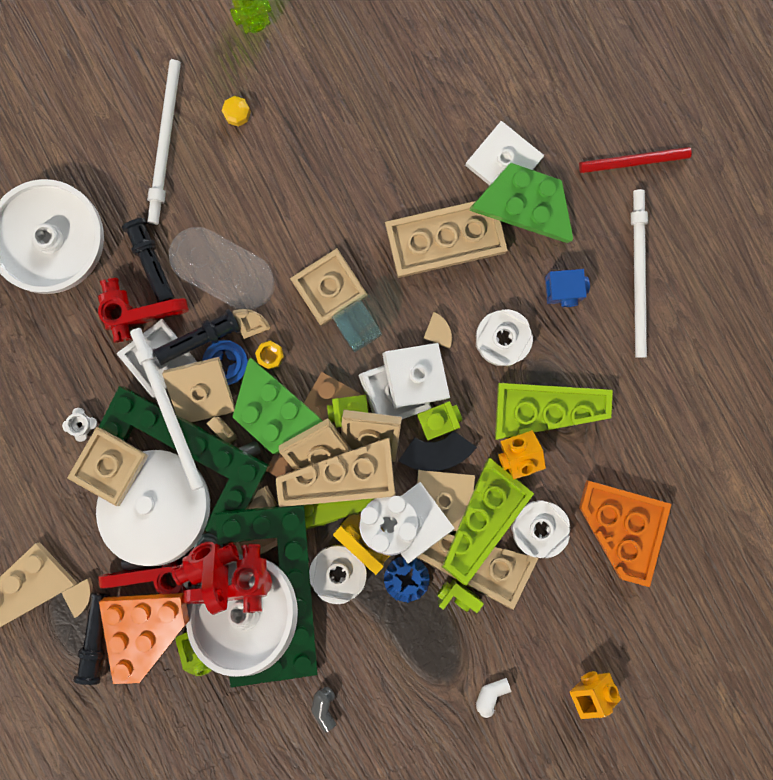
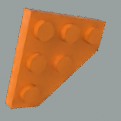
[579,480,672,587]
[99,593,189,684]

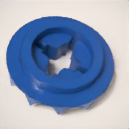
[202,340,248,385]
[384,556,430,603]

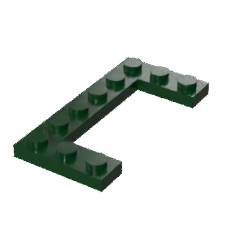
[99,386,270,537]
[215,505,318,688]

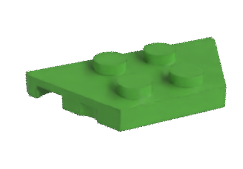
[469,163,573,243]
[233,358,323,455]

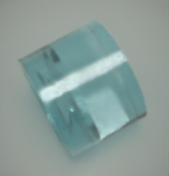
[332,299,382,353]

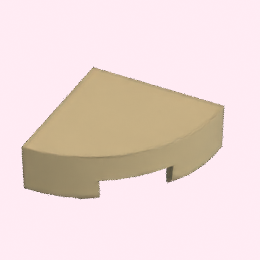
[233,309,270,339]
[424,312,452,349]
[207,417,238,444]
[62,578,93,618]

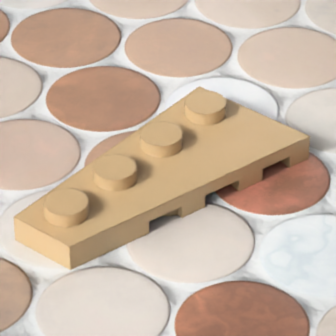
[276,437,395,507]
[417,534,538,610]
[0,542,78,627]

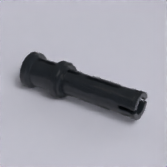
[122,218,175,303]
[153,309,240,366]
[73,593,110,685]

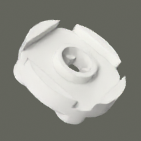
[476,309,533,366]
[359,496,419,556]
[511,500,570,558]
[309,545,367,604]

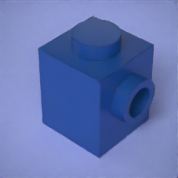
[545,269,590,308]

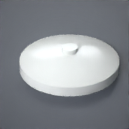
[0,179,104,294]
[96,450,210,566]
[186,555,298,676]

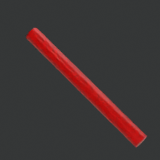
[579,147,692,173]

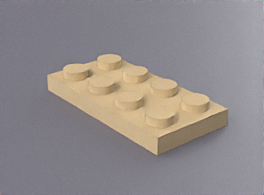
[385,201,508,278]

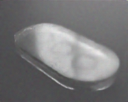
[169,227,275,310]

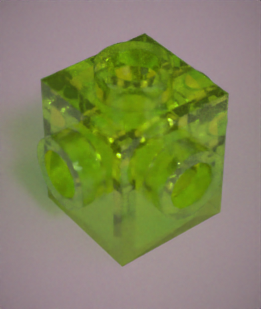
[229,0,272,35]

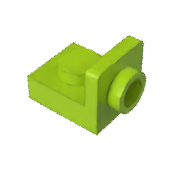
[327,395,368,428]
[417,401,463,441]
[437,579,484,613]
[175,632,212,676]

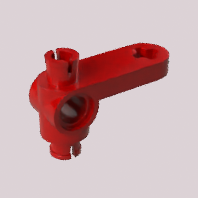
[98,278,189,343]
[172,542,240,615]
[183,544,272,613]
[98,559,188,594]

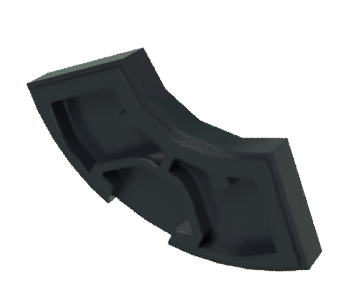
[398,431,477,471]

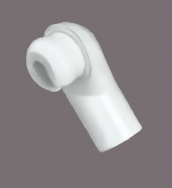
[476,678,511,718]

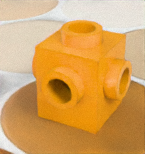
[498,430,546,480]
[569,671,621,719]

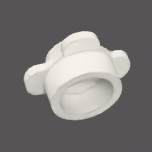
[62,408,97,442]

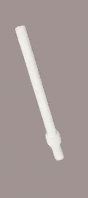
[147,59,181,225]
[631,189,648,358]
[130,328,204,491]

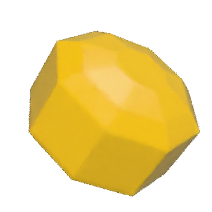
[222,96,251,127]
[255,341,284,370]

